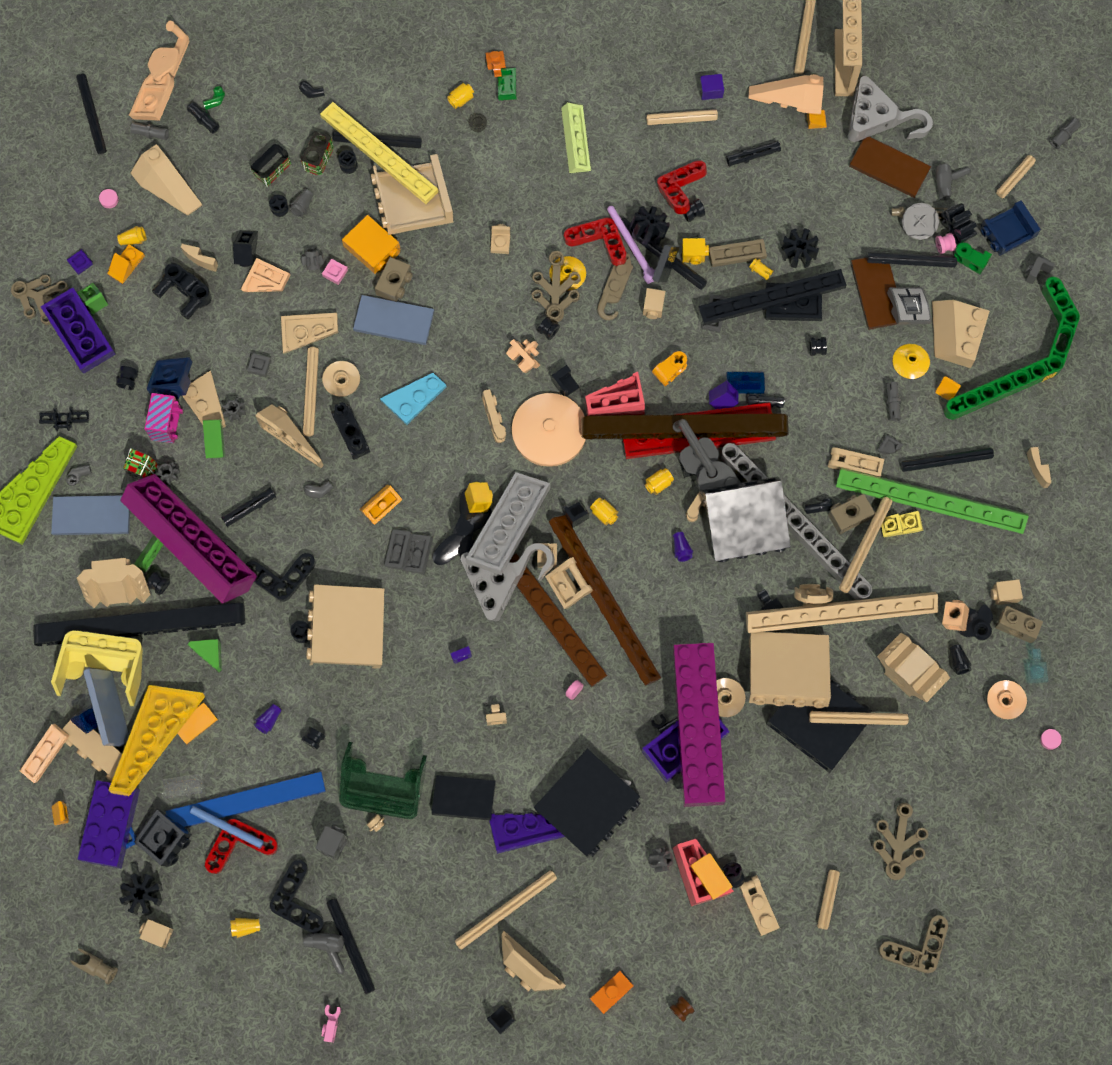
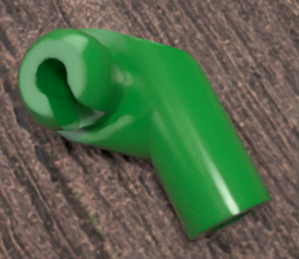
[203,86,225,110]

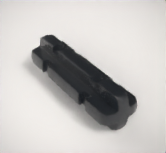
[748,395,785,408]

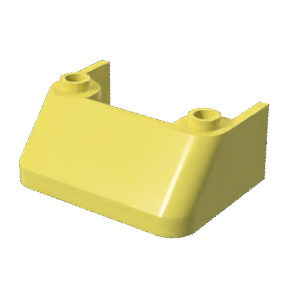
[51,631,143,706]

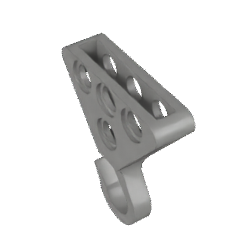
[848,76,933,142]
[461,543,555,621]

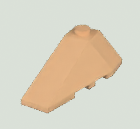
[748,74,824,114]

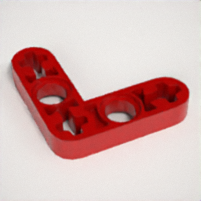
[657,161,707,214]
[564,218,627,266]
[205,819,278,874]

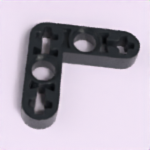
[246,553,316,602]
[270,860,324,934]

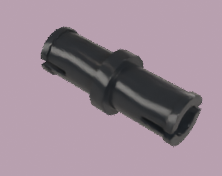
[187,102,220,134]

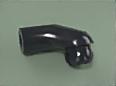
[299,81,325,98]
[805,497,833,514]

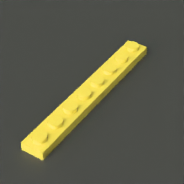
[320,102,438,204]

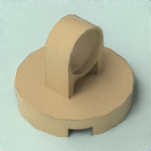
[794,584,833,606]

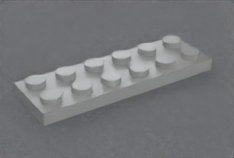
[466,472,550,575]

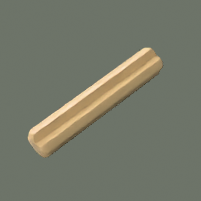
[996,155,1036,198]
[817,870,840,930]

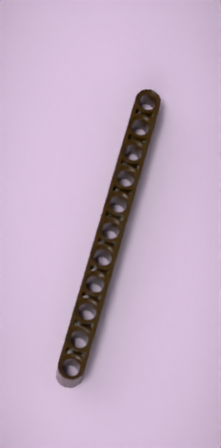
[581,414,789,439]

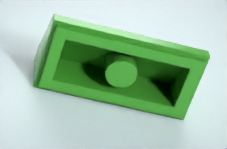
[203,419,225,458]
[134,535,164,572]

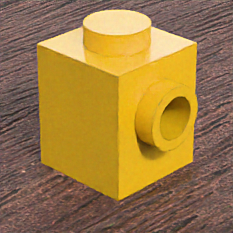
[682,238,709,265]
[465,482,493,513]

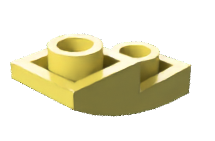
[881,511,924,537]

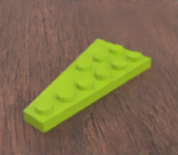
[0,436,77,545]

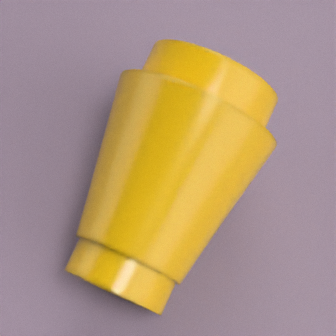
[117,226,147,245]
[230,918,260,938]

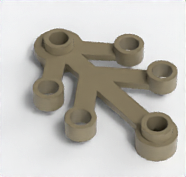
[532,251,581,323]
[11,275,68,325]
[873,803,928,880]

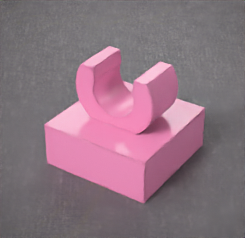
[322,259,348,285]

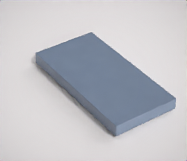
[353,295,434,345]
[51,496,130,535]
[83,668,129,747]

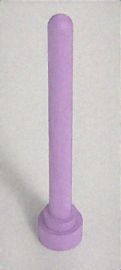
[607,206,655,284]

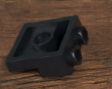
[134,809,192,867]

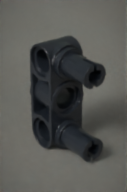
[152,263,212,320]
[331,402,371,460]

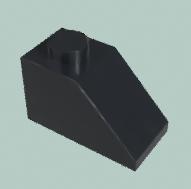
[233,230,258,267]

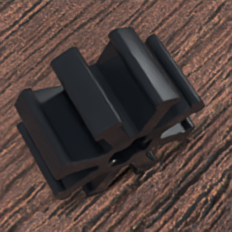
[941,203,977,244]
[629,206,670,245]
[781,228,819,268]
[119,874,163,915]

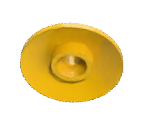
[549,256,586,291]
[892,344,930,379]

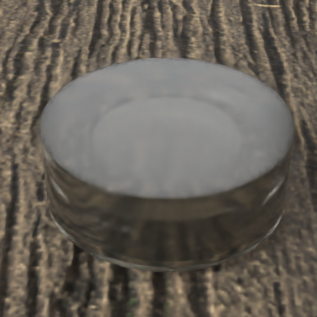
[469,114,487,132]

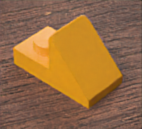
[108,244,145,284]

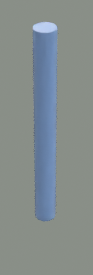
[190,806,264,849]

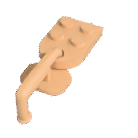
[129,21,189,121]

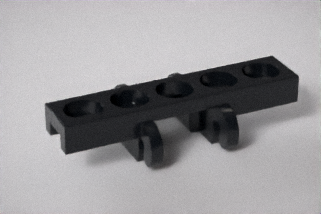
[39,407,89,431]

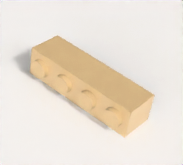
[62,714,122,782]

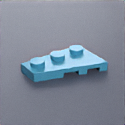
[380,373,447,425]

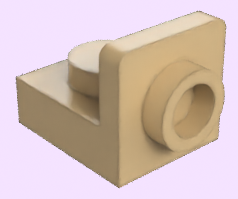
[491,224,510,254]

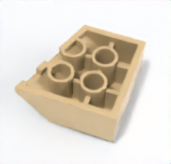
[932,300,990,368]

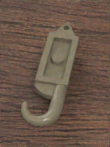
[597,253,633,320]

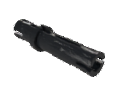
[726,140,781,167]
[221,487,276,527]

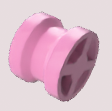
[935,233,956,254]

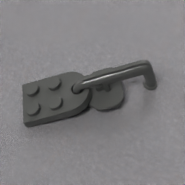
[673,419,740,500]

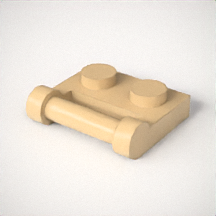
[545,557,593,609]

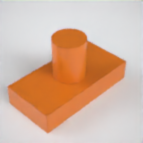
[590,971,633,1014]

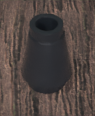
[949,644,972,675]

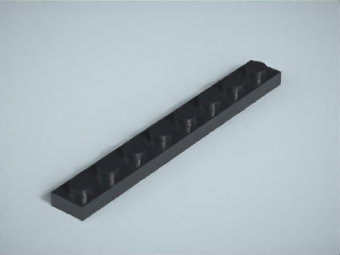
[698,269,847,326]

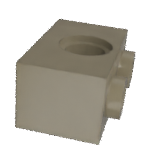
[375,257,413,302]
[828,494,875,535]
[995,606,1043,643]

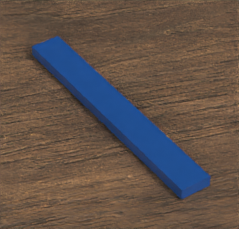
[166,772,326,828]

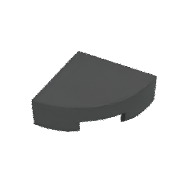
[877,435,903,454]

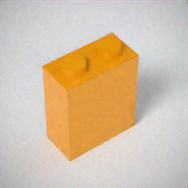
[342,215,400,274]

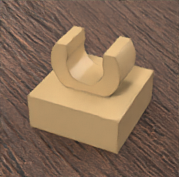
[486,704,507,726]

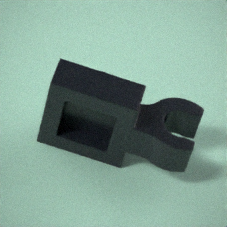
[757,589,784,610]

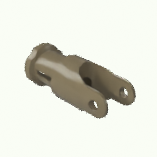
[70,948,118,985]

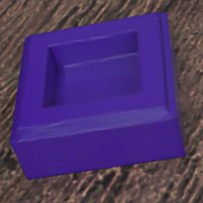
[67,249,93,275]
[450,646,472,664]

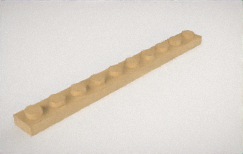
[746,592,938,633]

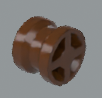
[669,996,695,1022]

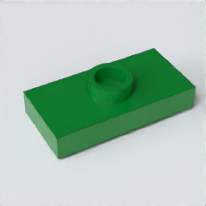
[498,68,517,101]

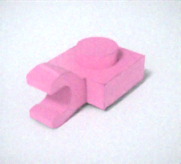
[322,1005,341,1043]

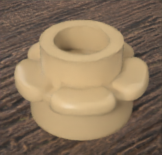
[366,814,385,832]

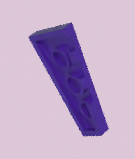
[489,814,565,854]

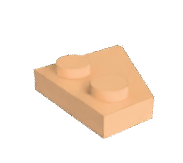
[241,258,290,292]

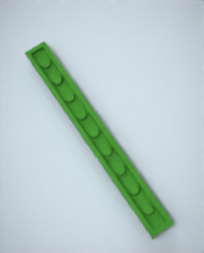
[836,467,1029,534]

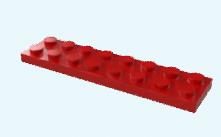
[623,403,776,459]

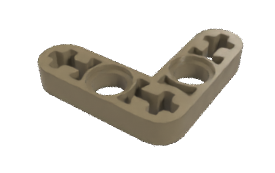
[879,915,948,974]

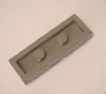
[709,239,767,267]

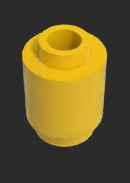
[447,83,474,109]
[645,468,674,495]
[590,498,618,526]

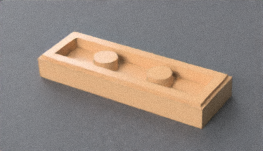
[20,724,69,783]

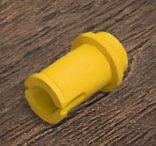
[749,258,773,280]

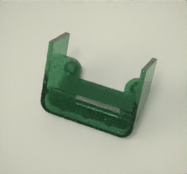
[339,742,427,819]

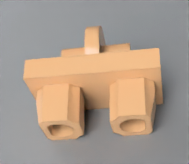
[506,339,540,373]

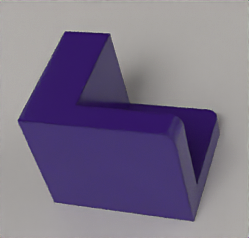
[700,74,724,100]
[709,380,739,409]

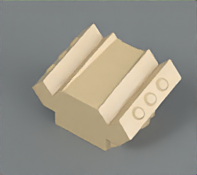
[77,558,151,608]
[877,633,950,702]

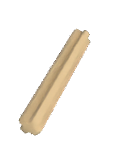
[646,109,718,125]

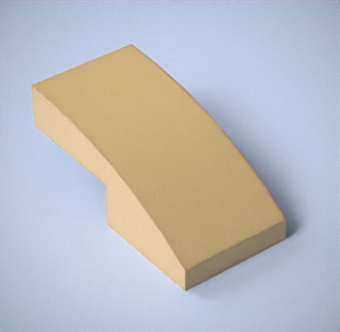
[181,244,218,272]
[1027,447,1051,488]

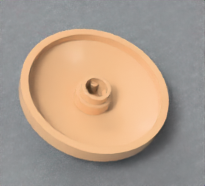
[512,393,586,466]

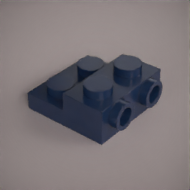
[146,357,193,399]

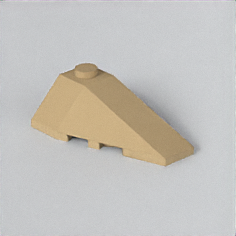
[131,144,202,216]
[256,405,323,468]

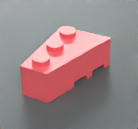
[585,372,645,416]
[672,839,734,906]

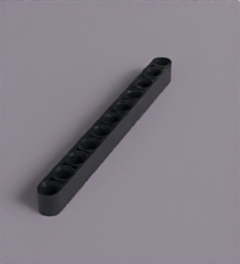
[33,603,246,646]

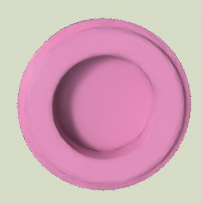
[99,189,119,208]
[566,680,584,700]
[1040,729,1061,750]

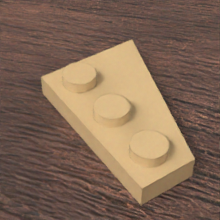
[281,313,339,354]
[183,370,226,428]

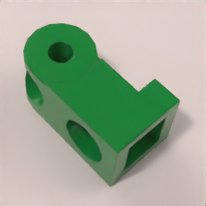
[954,243,992,274]

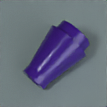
[673,532,693,562]
[254,704,282,734]

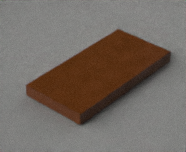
[849,137,931,198]
[851,258,897,330]

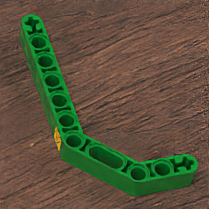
[944,277,1080,420]

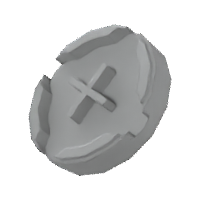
[901,203,939,240]

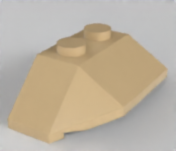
[502,931,566,991]

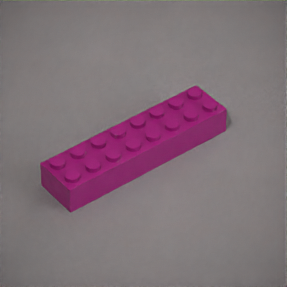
[120,474,257,604]
[673,643,726,807]

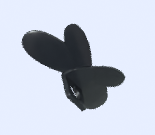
[433,489,492,565]

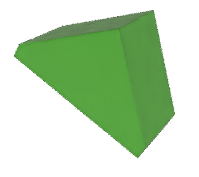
[77,283,108,315]
[188,639,222,672]

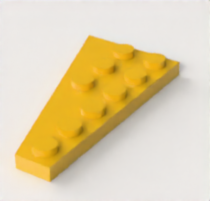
[109,685,205,796]

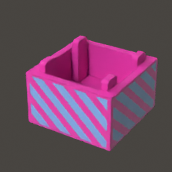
[144,393,183,443]

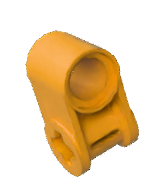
[652,351,687,386]

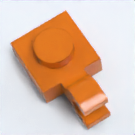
[485,51,506,77]

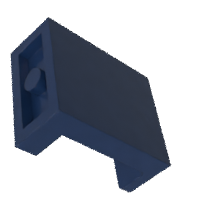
[980,200,1041,256]

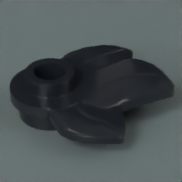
[958,604,993,640]

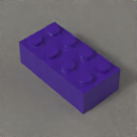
[41,288,116,374]
[642,719,730,783]
[77,780,140,869]

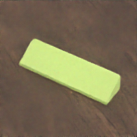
[561,102,591,173]

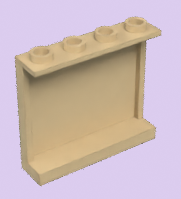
[834,0,862,96]
[371,154,453,235]
[306,585,384,668]
[749,632,831,708]

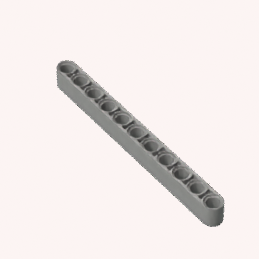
[721,443,872,600]

